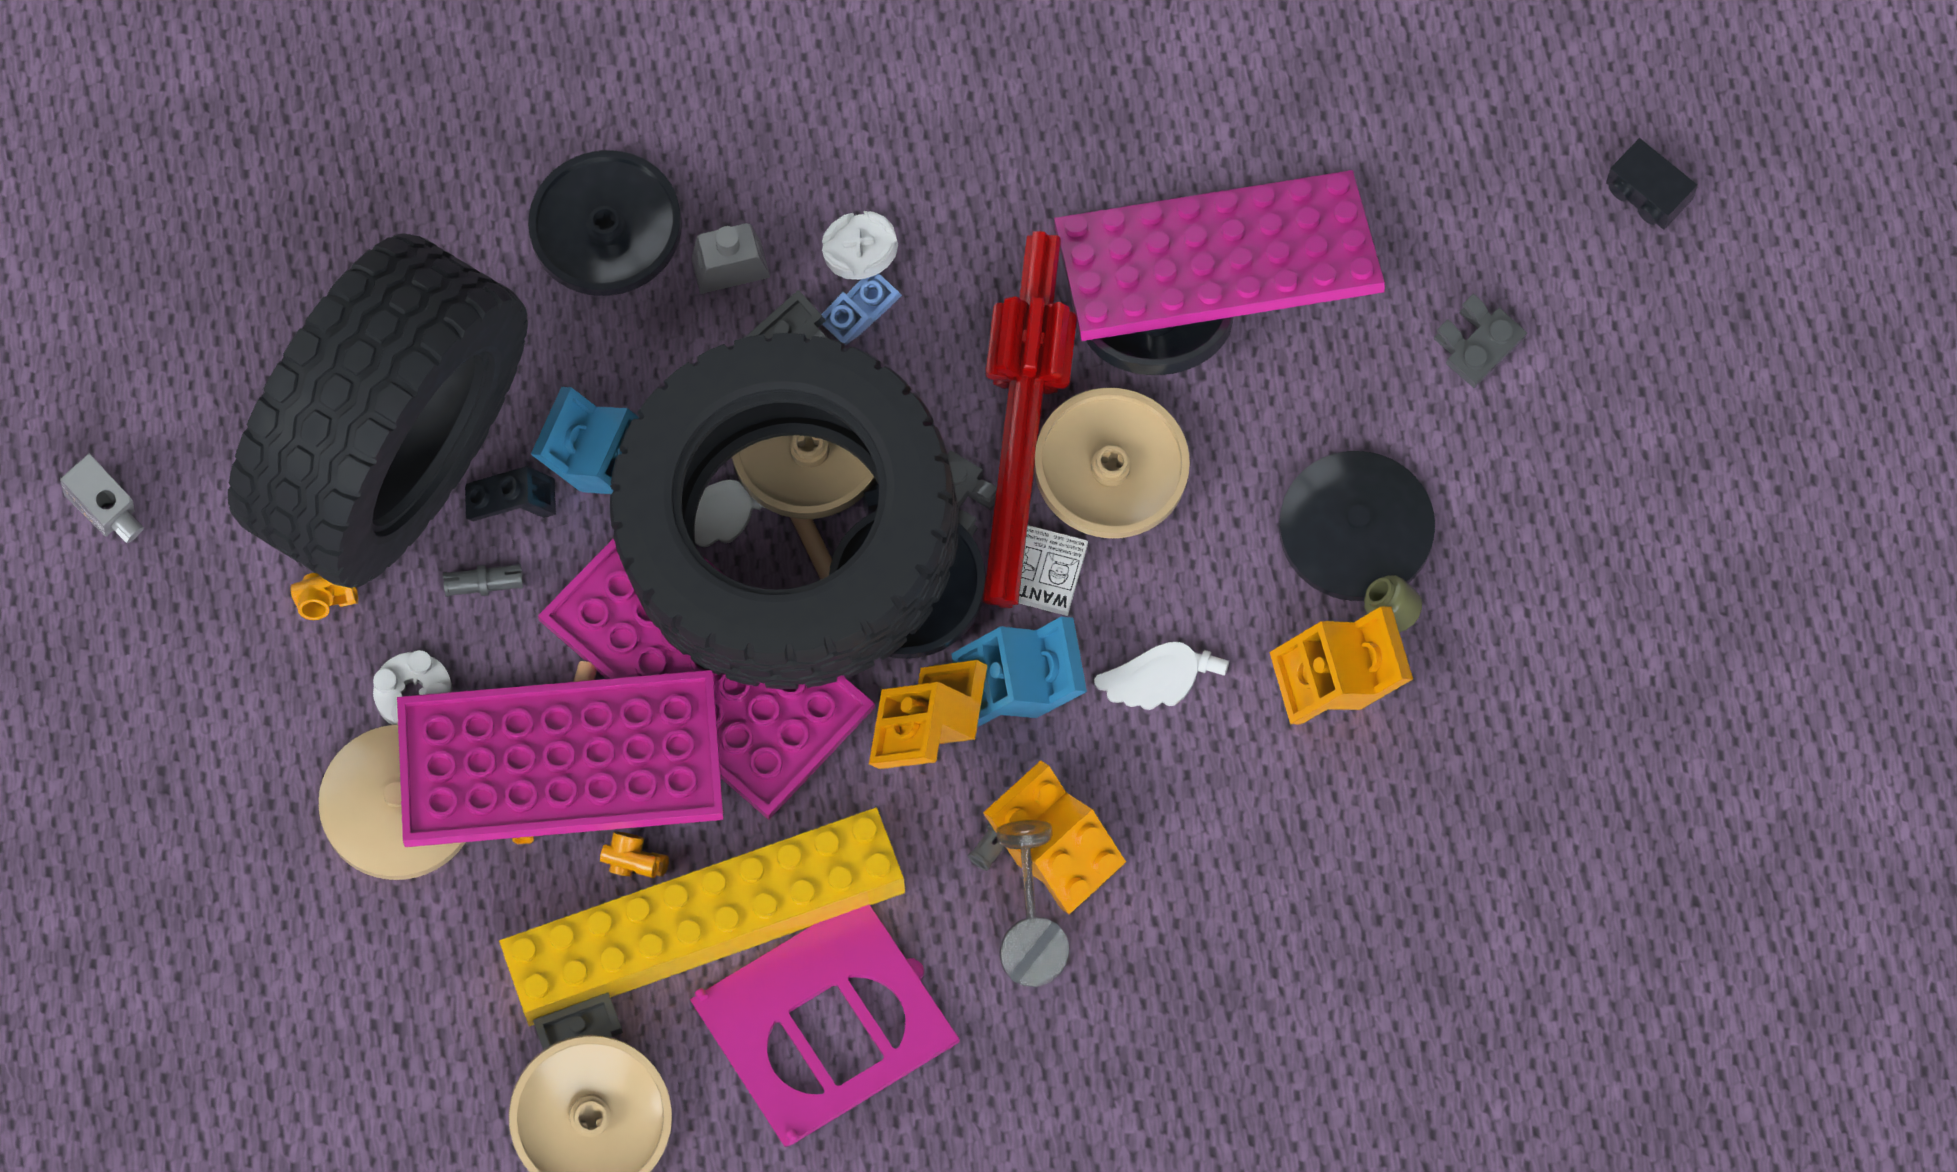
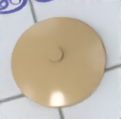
[1034,388,1190,538]
[732,435,876,519]
[319,725,466,880]
[509,1035,672,1172]

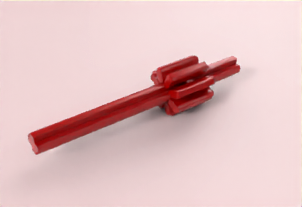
[984,231,1077,608]

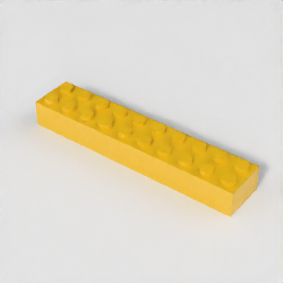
[499,807,905,1026]

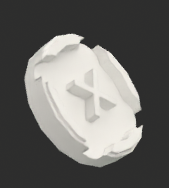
[822,211,898,280]

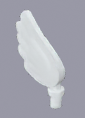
[695,480,765,547]
[1094,642,1229,710]

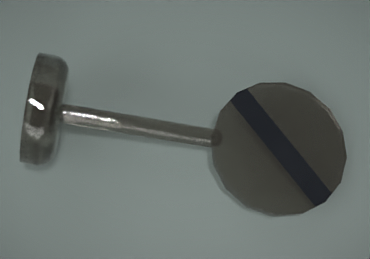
[996,820,1070,987]

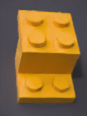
[1269,606,1413,725]
[869,660,987,769]
[983,760,1126,914]

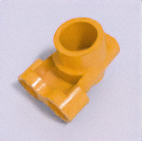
[291,573,359,620]
[600,831,669,878]

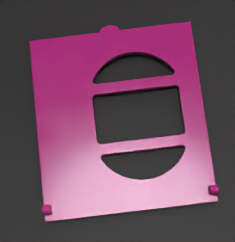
[690,904,960,1147]

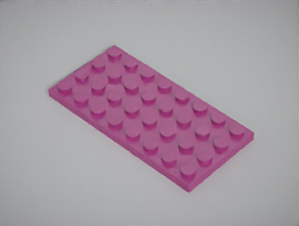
[1054,170,1385,341]
[538,538,875,820]
[397,670,724,847]

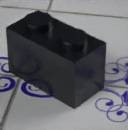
[1606,138,1698,230]

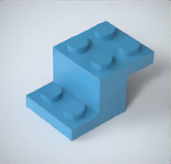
[531,387,639,494]
[951,616,1087,727]

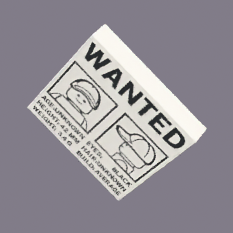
[1019,525,1088,616]

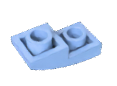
[821,274,902,346]

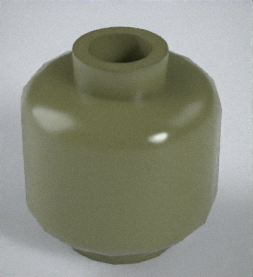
[1364,575,1422,633]

